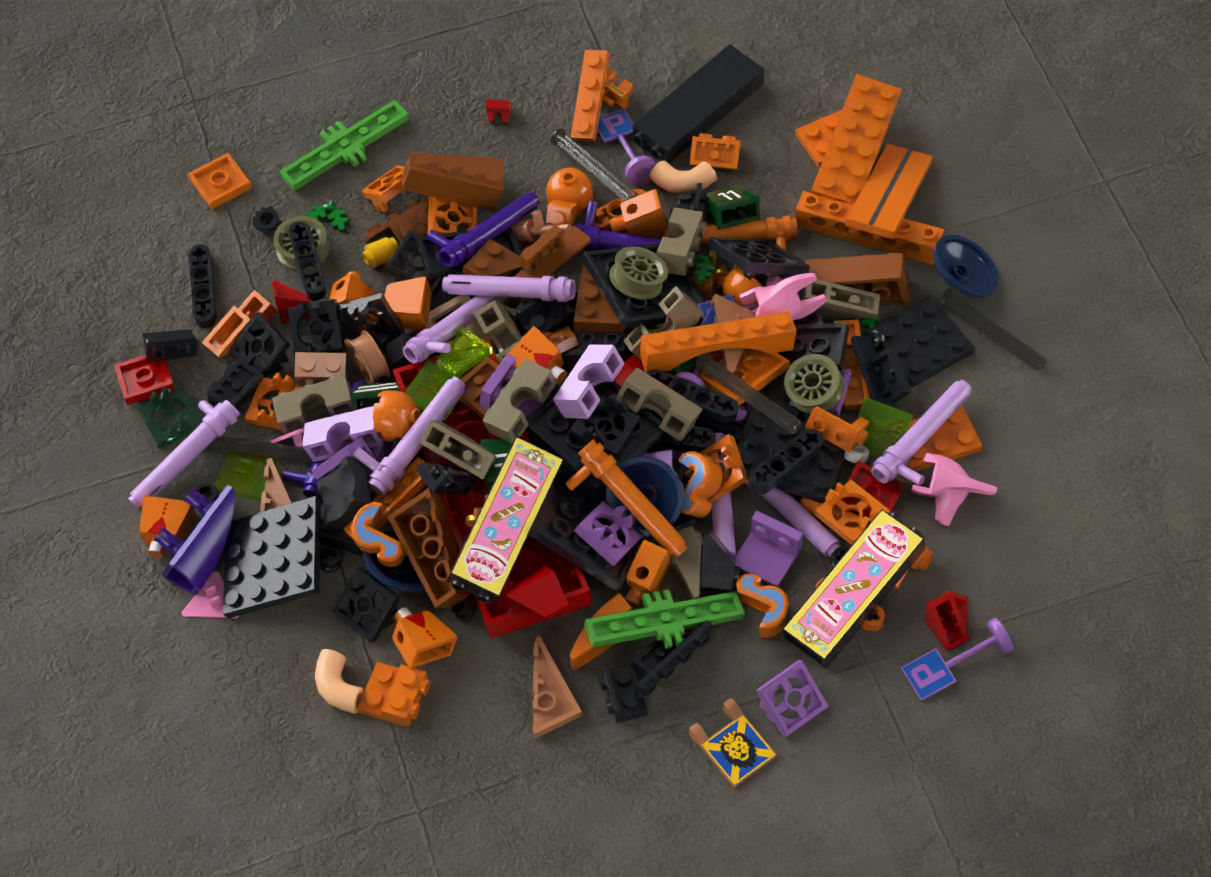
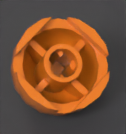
[546,167,594,216]
[723,267,762,307]
[373,390,421,442]

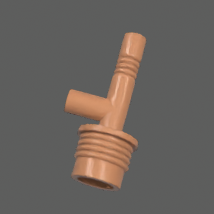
[511,210,572,243]

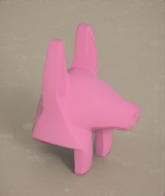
[740,273,827,320]
[911,453,997,527]

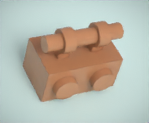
[295,352,347,390]

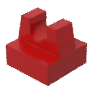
[486,99,512,123]

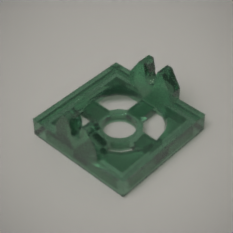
[138,387,202,449]

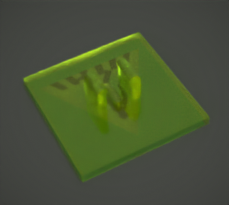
[405,360,464,420]
[857,397,913,457]
[215,446,279,500]

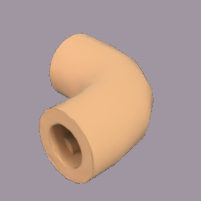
[650,161,717,194]
[315,649,363,714]

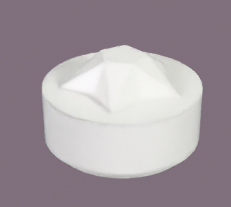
[844,445,869,463]

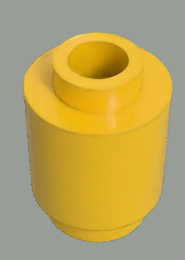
[362,237,399,268]

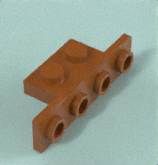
[363,196,442,245]
[514,225,591,301]

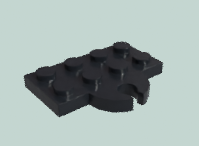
[415,227,521,279]
[778,309,849,371]

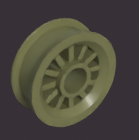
[274,216,329,270]
[609,247,668,300]
[784,354,844,414]

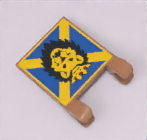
[689,699,777,788]

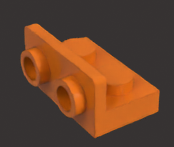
[690,134,741,171]

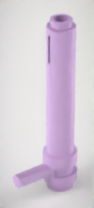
[442,274,576,302]
[403,295,501,363]
[353,377,465,496]
[871,380,971,486]
[128,400,240,509]
[680,433,736,557]
[745,481,841,558]

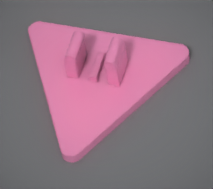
[270,428,304,448]
[182,571,239,618]

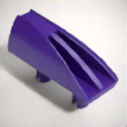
[153,485,235,595]

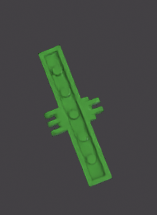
[279,100,409,191]
[584,589,745,649]

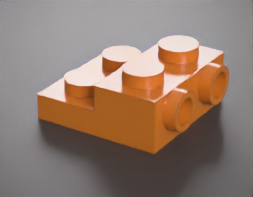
[357,661,430,728]

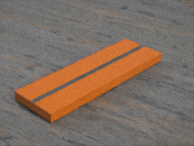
[845,143,933,239]

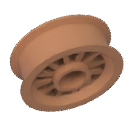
[345,330,391,384]

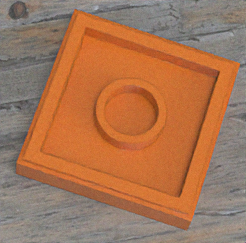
[187,153,253,210]

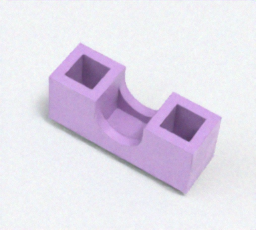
[553,345,625,419]
[303,406,384,462]

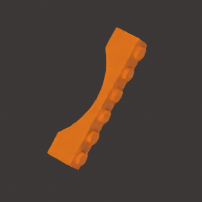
[640,311,796,373]

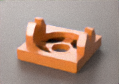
[361,165,405,213]
[427,196,477,235]
[245,373,305,431]
[685,434,748,503]
[815,480,890,545]

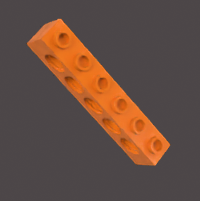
[795,191,944,265]

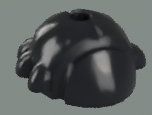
[252,206,282,234]

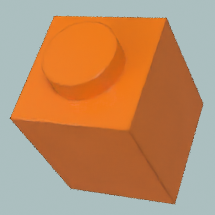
[545,199,578,225]

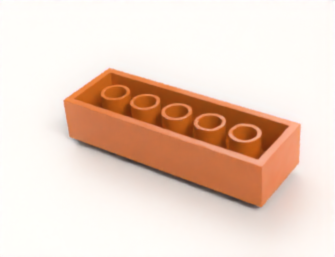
[811,74,902,204]

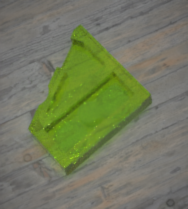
[436,326,493,378]

